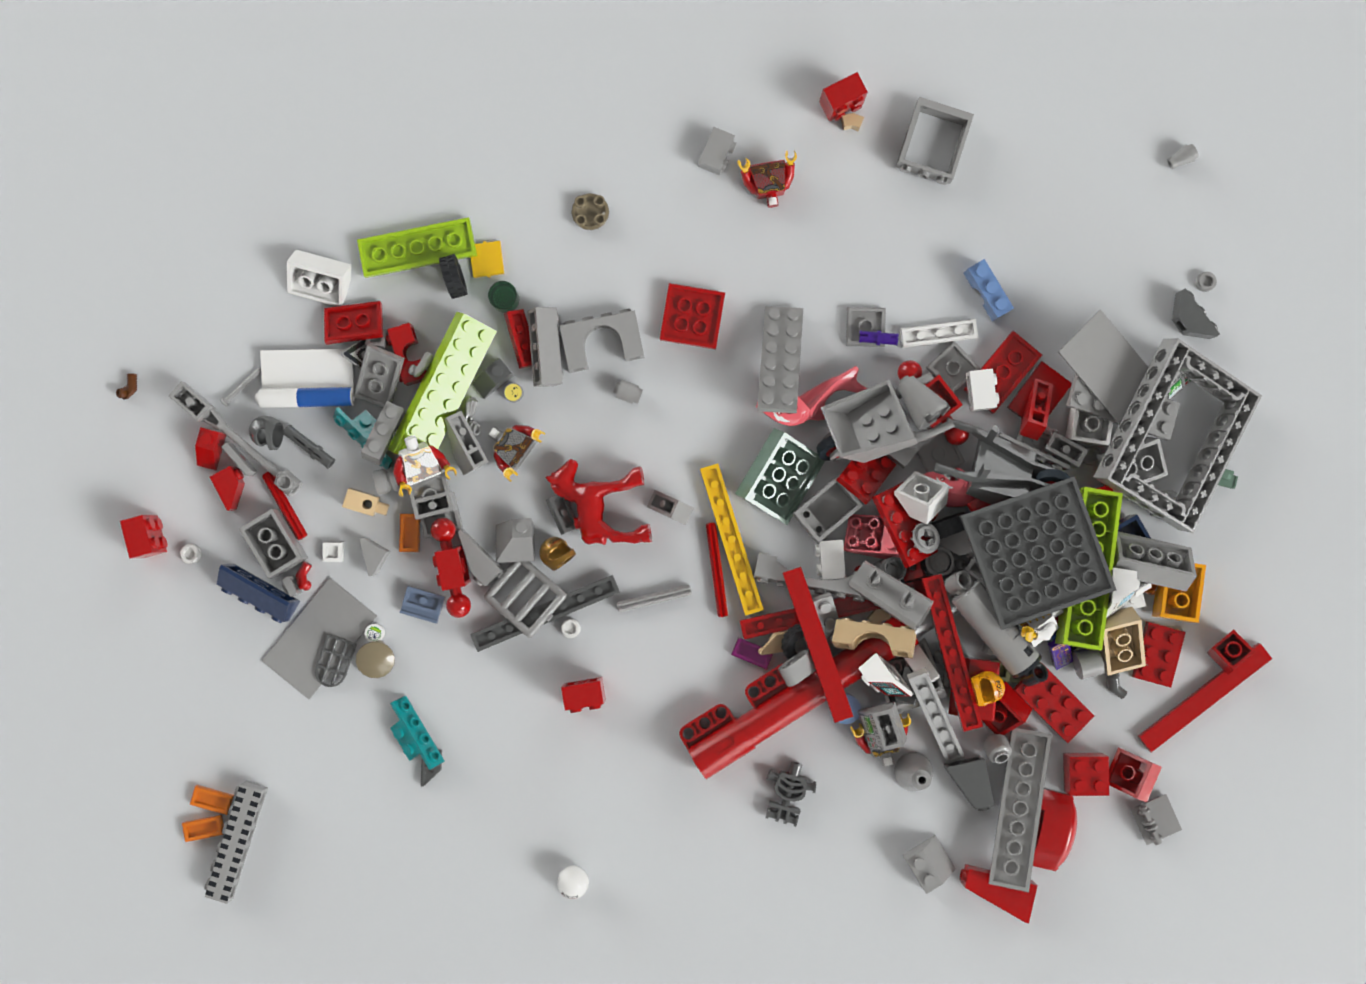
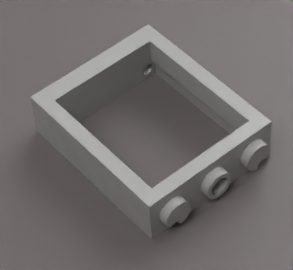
[896,97,974,185]

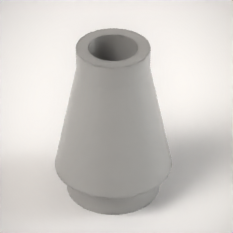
[1167,144,1199,169]

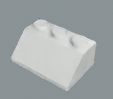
[287,250,351,306]

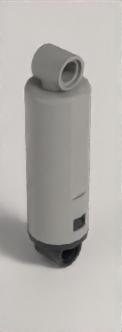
[945,571,1048,686]

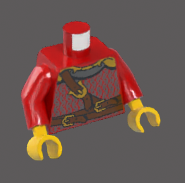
[737,151,797,208]

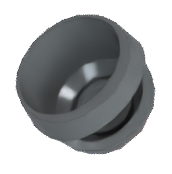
[249,415,284,450]

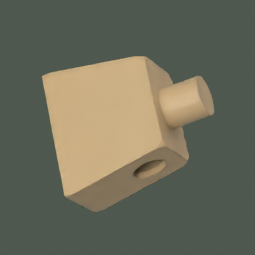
[342,488,390,516]

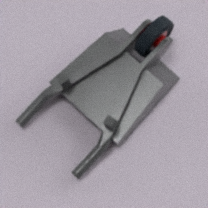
[934,417,1070,505]

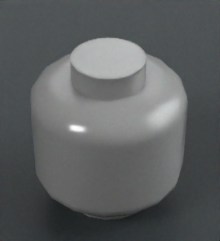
[983,734,1012,764]

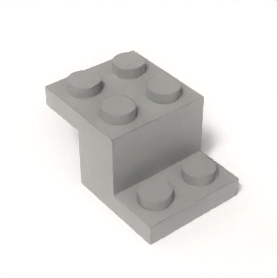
[410,472,463,539]

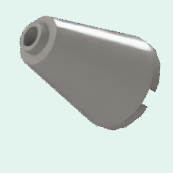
[898,375,950,430]
[894,752,933,791]

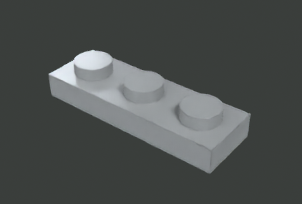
[812,592,839,648]

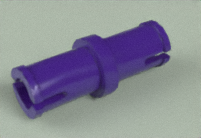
[859,330,899,346]

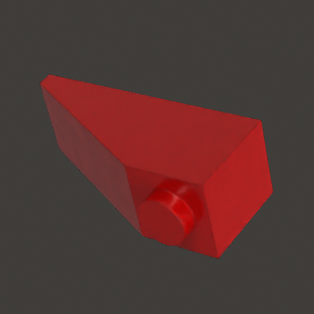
[1019,378,1053,441]

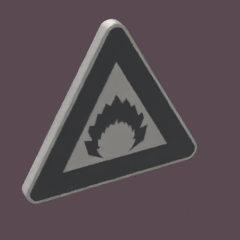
[341,340,366,369]

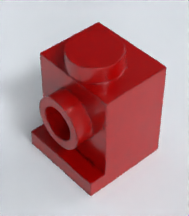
[904,561,927,582]

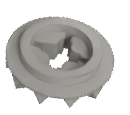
[911,523,940,554]

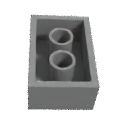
[239,509,308,579]

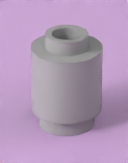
[613,380,643,404]

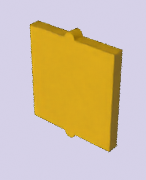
[471,241,505,278]

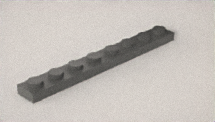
[470,575,620,652]

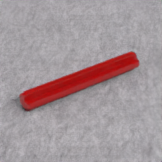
[262,471,307,540]

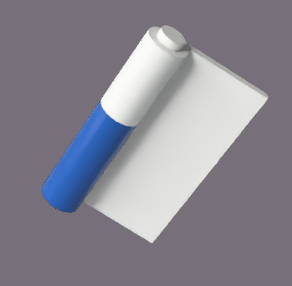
[255,349,355,408]

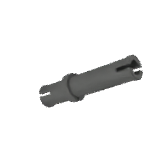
[283,425,335,469]

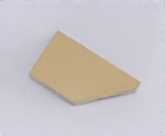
[758,631,787,655]

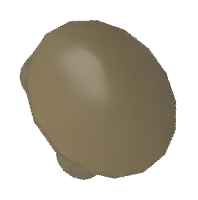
[571,193,609,230]
[356,640,395,678]

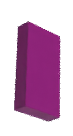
[731,637,773,670]

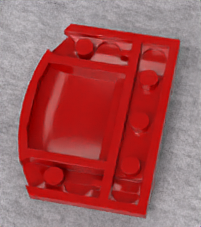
[1033,789,1077,872]

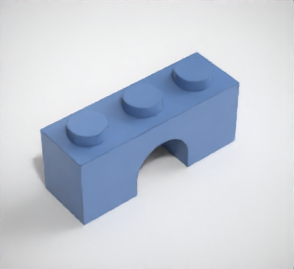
[963,259,1014,322]

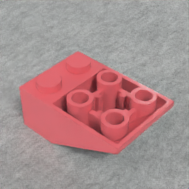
[844,514,901,559]

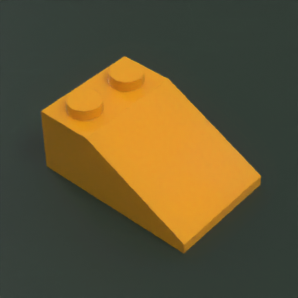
[1152,563,1206,623]

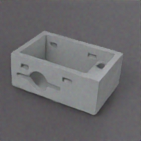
[792,476,863,543]

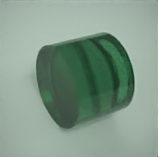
[488,281,520,313]

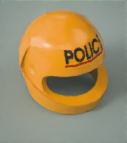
[970,671,1005,706]

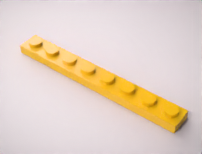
[700,463,764,616]

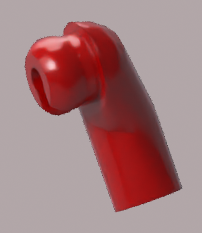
[296,561,312,591]

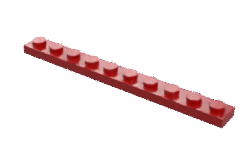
[739,579,926,639]

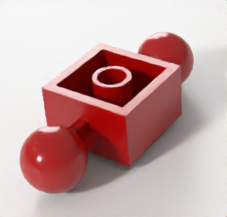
[897,360,969,445]
[431,517,471,618]

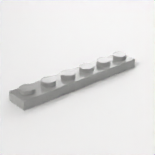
[907,667,965,764]

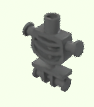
[766,762,816,827]

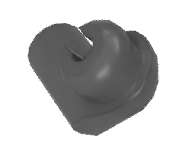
[1106,673,1127,699]

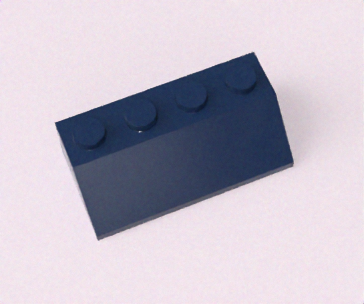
[216,564,300,623]

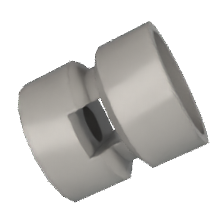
[373,467,405,495]

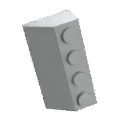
[1113,531,1197,591]

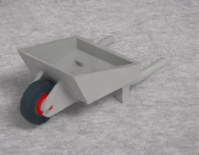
[816,372,955,463]

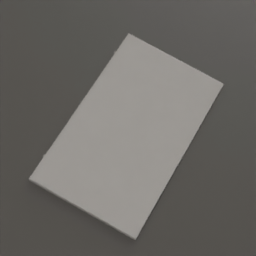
[1058,309,1148,425]
[262,578,377,699]

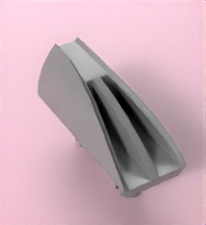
[848,561,934,631]

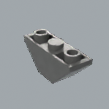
[1172,288,1220,339]

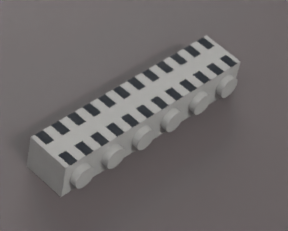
[204,781,268,904]

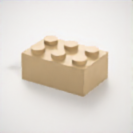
[1099,607,1146,676]

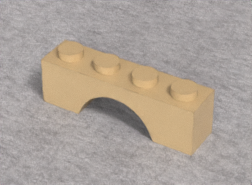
[832,618,917,659]

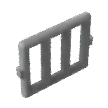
[484,562,567,638]

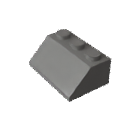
[1097,437,1168,492]

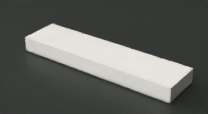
[899,319,978,348]

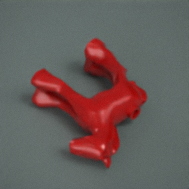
[545,459,652,545]

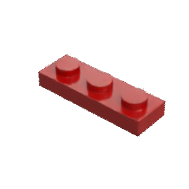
[504,309,532,369]

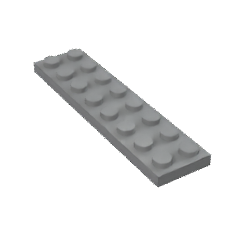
[988,728,1052,892]

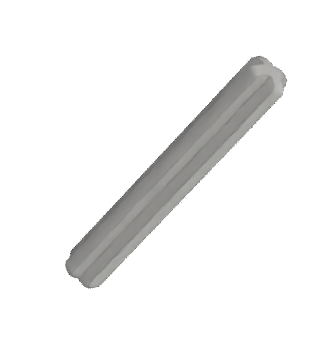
[617,585,692,612]

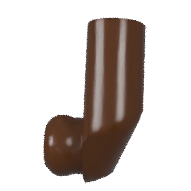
[116,374,137,400]

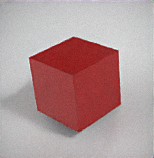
[1207,629,1256,674]

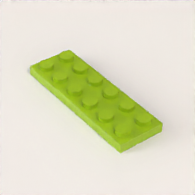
[357,217,477,278]

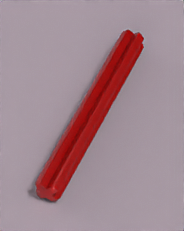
[706,522,728,617]

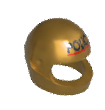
[539,537,576,571]

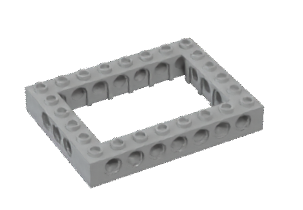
[1094,338,1262,533]

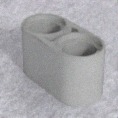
[778,650,816,687]

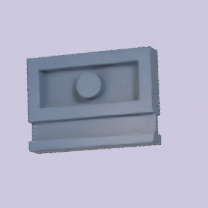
[400,586,445,624]

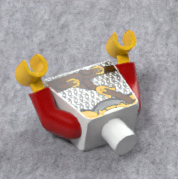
[393,436,457,497]

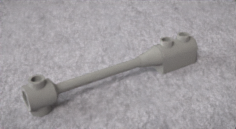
[169,381,302,497]

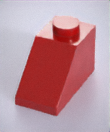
[195,427,227,471]
[210,466,245,511]

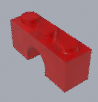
[386,323,427,386]

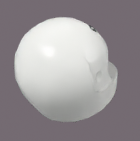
[558,866,589,899]

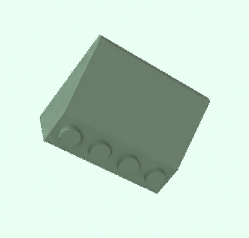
[735,428,825,525]

